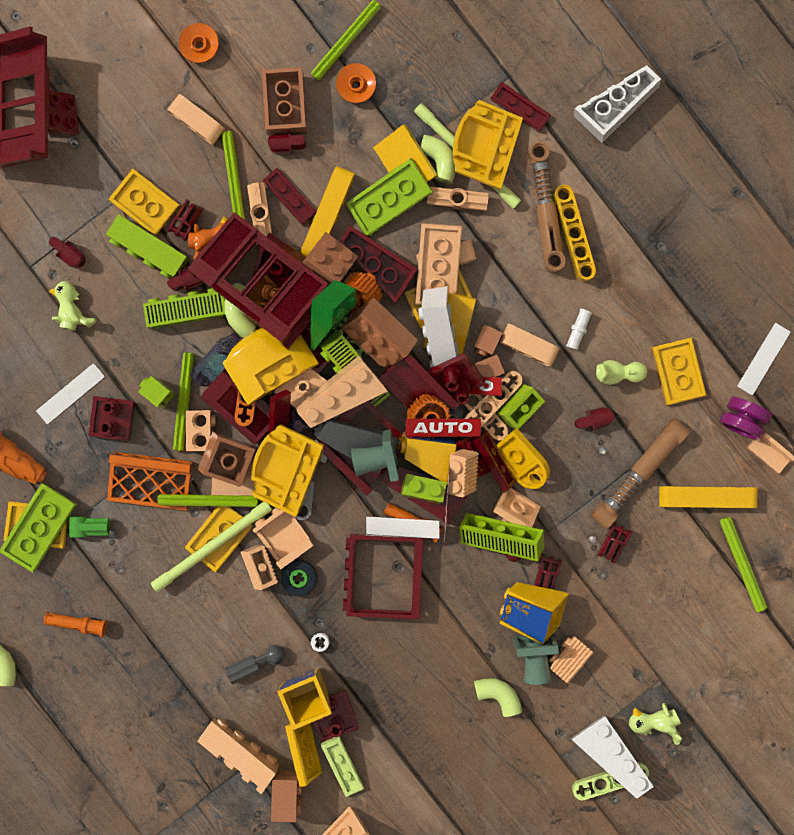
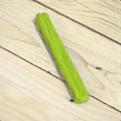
[311,0,381,81]
[222,131,245,220]
[173,352,195,451]
[158,494,258,507]
[720,517,767,612]

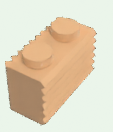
[448,449,479,497]
[241,545,278,590]
[548,635,594,684]

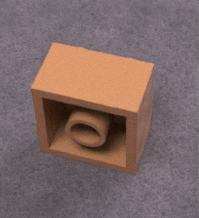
[301,232,358,285]
[198,432,255,487]
[271,770,303,822]

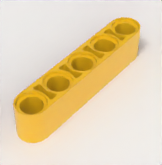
[300,166,355,257]
[553,185,596,282]
[659,486,758,508]

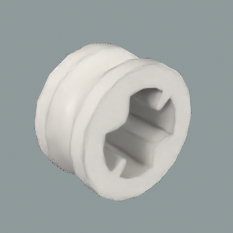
[311,633,330,652]

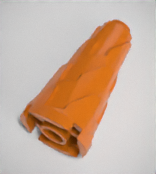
[0,432,47,484]

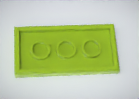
[345,158,434,237]
[0,483,77,573]

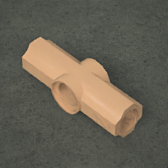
[247,182,272,245]
[427,187,489,211]

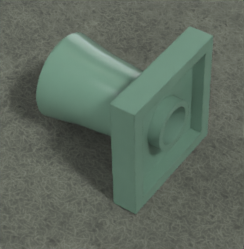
[351,429,399,482]
[513,634,559,685]

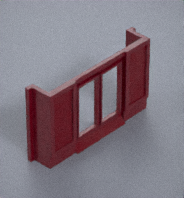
[0,26,50,168]
[188,212,329,350]
[201,323,330,445]
[316,354,459,496]

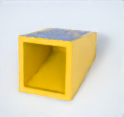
[397,432,456,482]
[500,582,569,644]
[277,667,332,730]

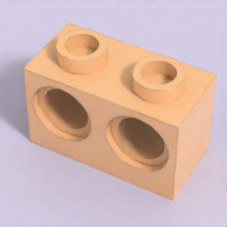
[186,410,216,451]

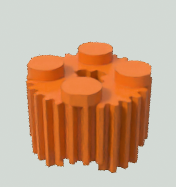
[342,272,383,313]
[407,394,451,439]

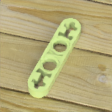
[572,762,649,800]

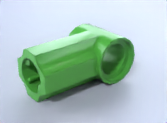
[69,516,111,537]

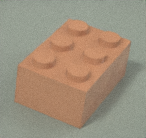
[262,67,307,136]
[341,298,418,370]

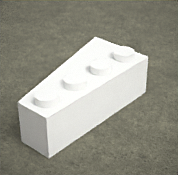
[574,65,661,143]
[419,286,459,368]
[570,716,654,798]

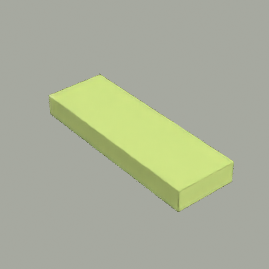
[321,736,364,797]

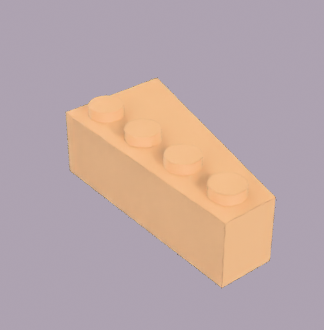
[296,355,387,428]
[197,717,279,794]

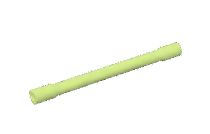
[414,103,521,209]
[151,502,273,593]

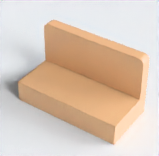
[746,432,794,474]

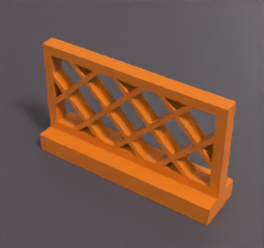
[107,451,194,511]

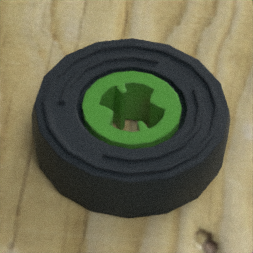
[281,560,317,596]

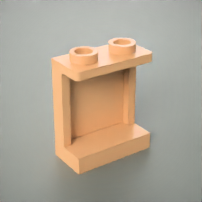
[253,508,315,570]

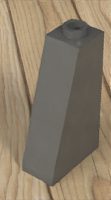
[314,418,400,474]

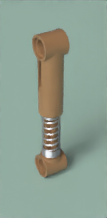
[528,141,566,273]
[590,417,690,530]

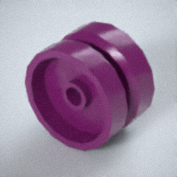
[719,396,773,441]

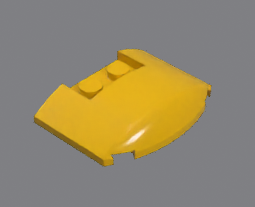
[453,100,523,190]
[223,328,319,405]
[251,424,324,517]

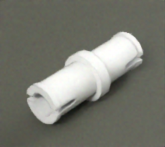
[566,308,592,350]

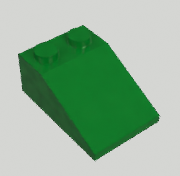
[310,280,357,350]

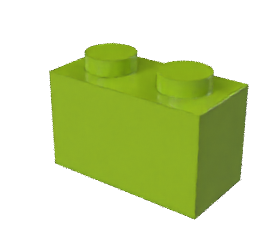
[138,376,177,409]
[496,384,545,429]
[400,474,447,504]

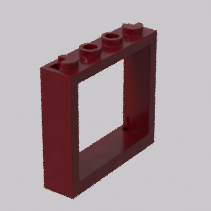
[343,534,423,619]

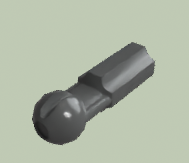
[225,645,285,685]

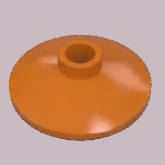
[179,23,219,63]
[336,63,376,103]

